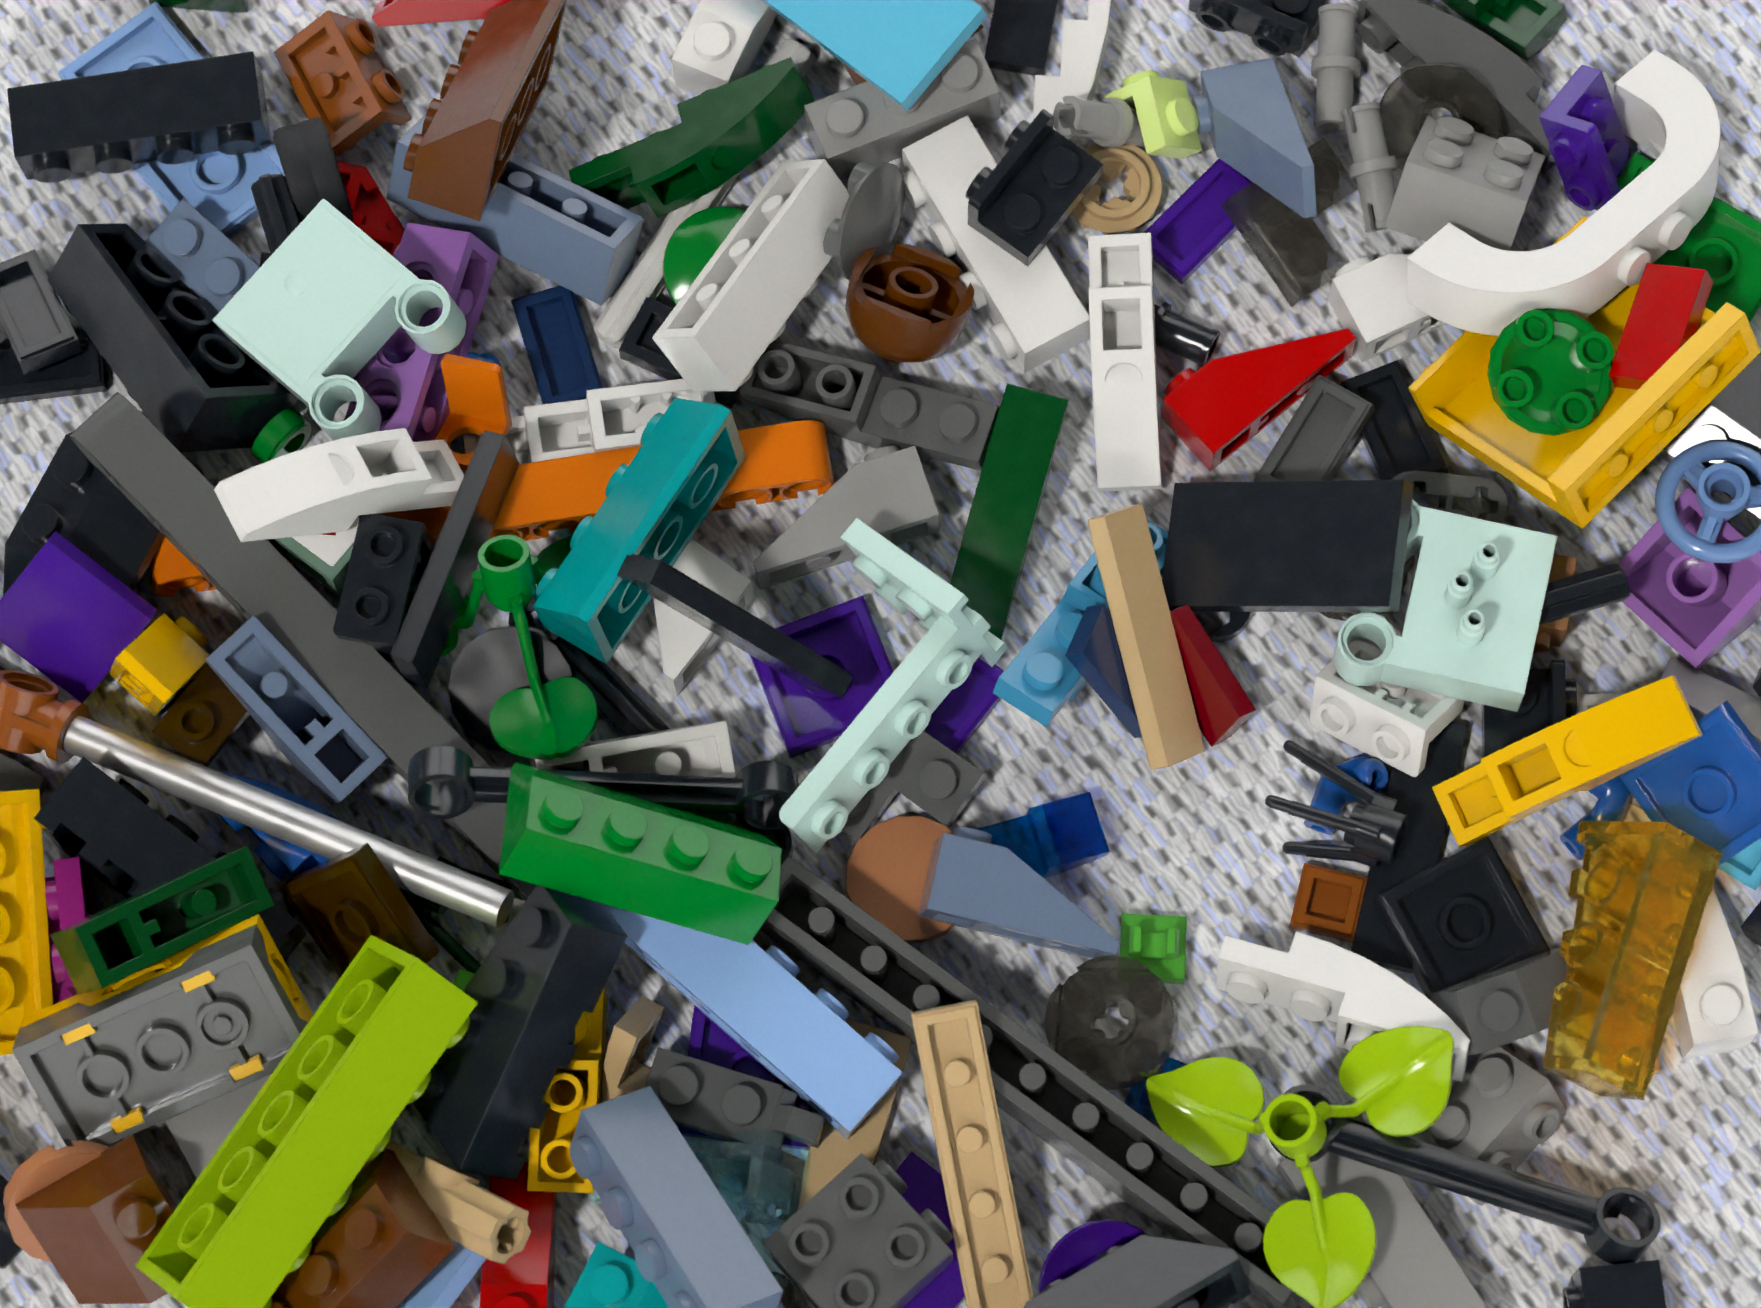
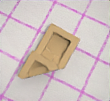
[602,995,664,1103]

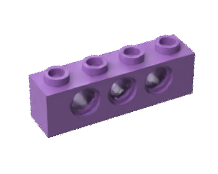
[343,222,499,442]

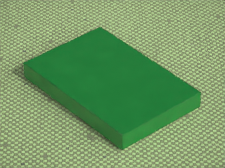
[1617,152,1761,323]

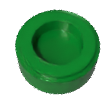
[251,408,311,464]

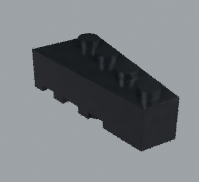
[34,757,307,961]
[413,885,628,1180]

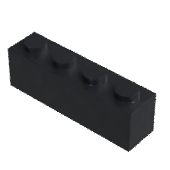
[7,51,271,183]

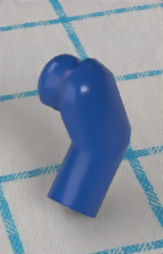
[1304,756,1389,835]
[1560,776,1632,860]

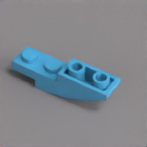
[993,519,1168,727]

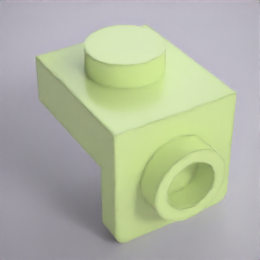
[1103,71,1202,159]

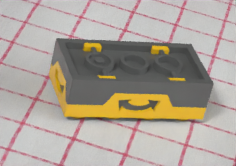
[12,914,313,1147]

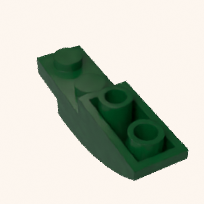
[568,57,814,218]

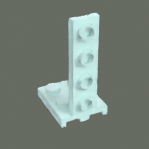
[779,518,1008,853]

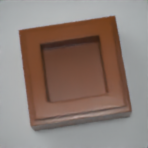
[1289,863,1367,943]

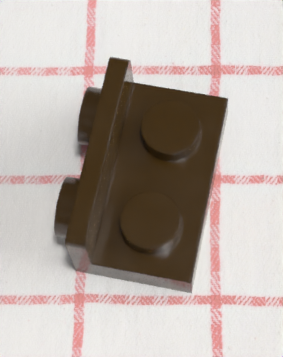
[152,631,249,767]

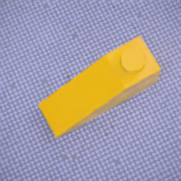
[108,613,210,717]

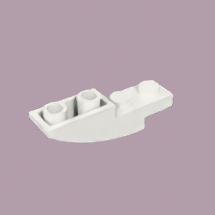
[1088,233,1162,492]
[214,428,464,542]
[1216,931,1470,1082]

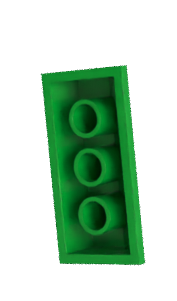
[499,762,782,945]

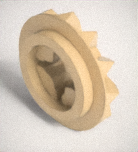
[1072,143,1162,235]

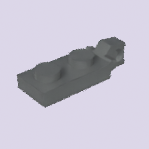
[645,1047,825,1152]

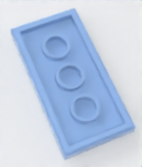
[57,2,285,238]

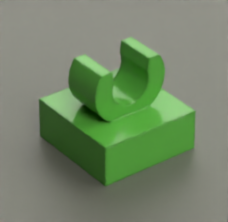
[1119,914,1187,985]

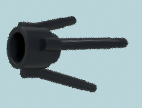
[1265,740,1409,868]

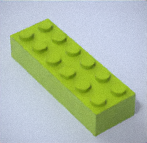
[135,935,478,1308]

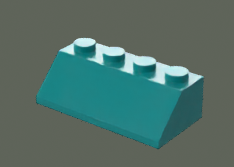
[533,398,746,664]

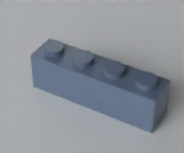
[386,114,644,306]
[570,1086,783,1308]

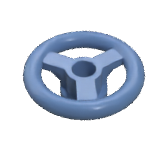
[1655,441,1761,563]

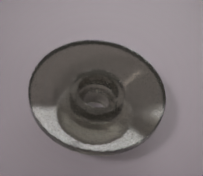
[1380,63,1501,171]

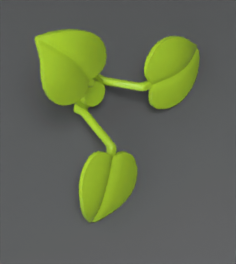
[1146,1026,1454,1308]

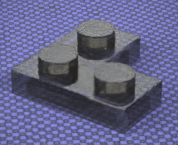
[1221,138,1358,307]

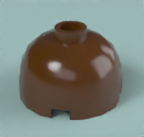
[845,244,974,363]

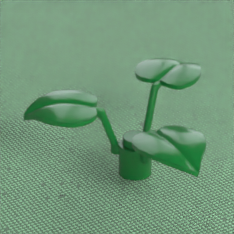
[440,535,598,760]

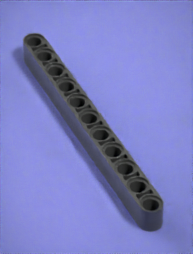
[70,392,537,901]

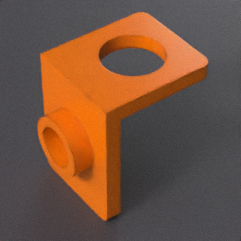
[434,354,512,471]

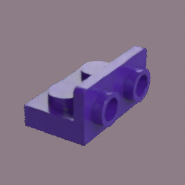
[1539,65,1631,211]

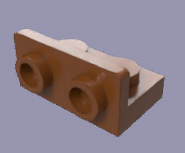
[274,10,411,156]

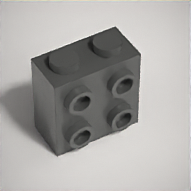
[762,1153,954,1308]

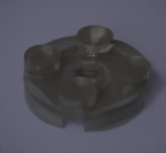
[1045,956,1179,1090]

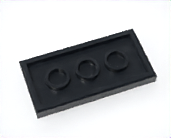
[1162,480,1414,612]

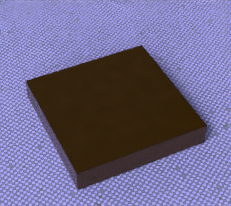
[279,843,440,978]

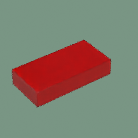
[1608,263,1713,390]

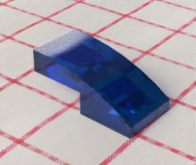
[977,792,1110,878]

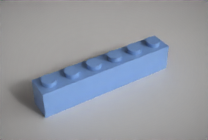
[604,904,903,1140]

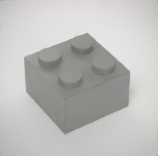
[1384,115,1546,251]

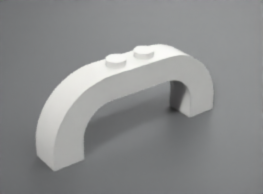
[1407,50,1721,336]

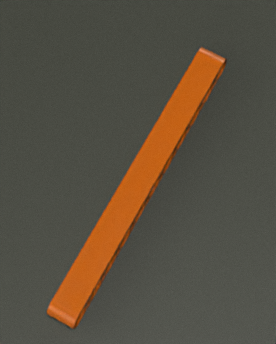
[150,420,835,597]

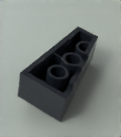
[47,223,298,453]

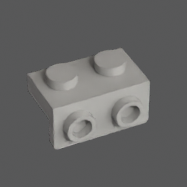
[1407,1047,1566,1206]

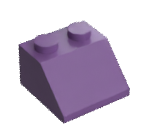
[1618,487,1761,669]

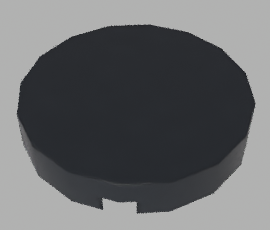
[448,625,576,754]

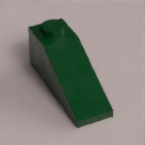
[51,846,274,995]

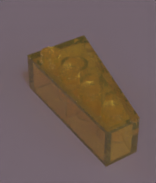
[1543,821,1722,1100]

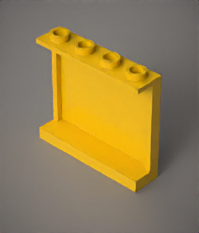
[1408,216,1761,529]

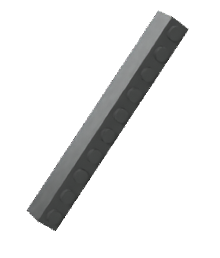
[760,856,1294,1308]

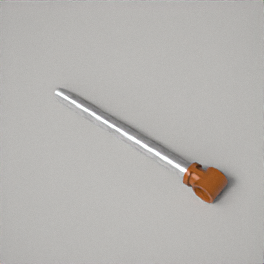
[0,670,514,928]

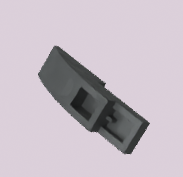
[1356,0,1556,174]
[739,340,1000,471]

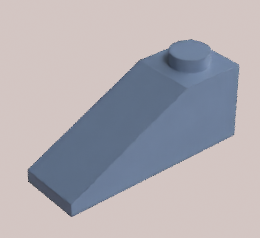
[1192,58,1317,218]
[205,615,388,806]
[918,827,1120,961]

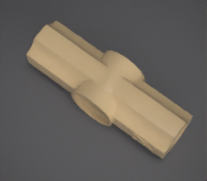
[354,1139,531,1264]

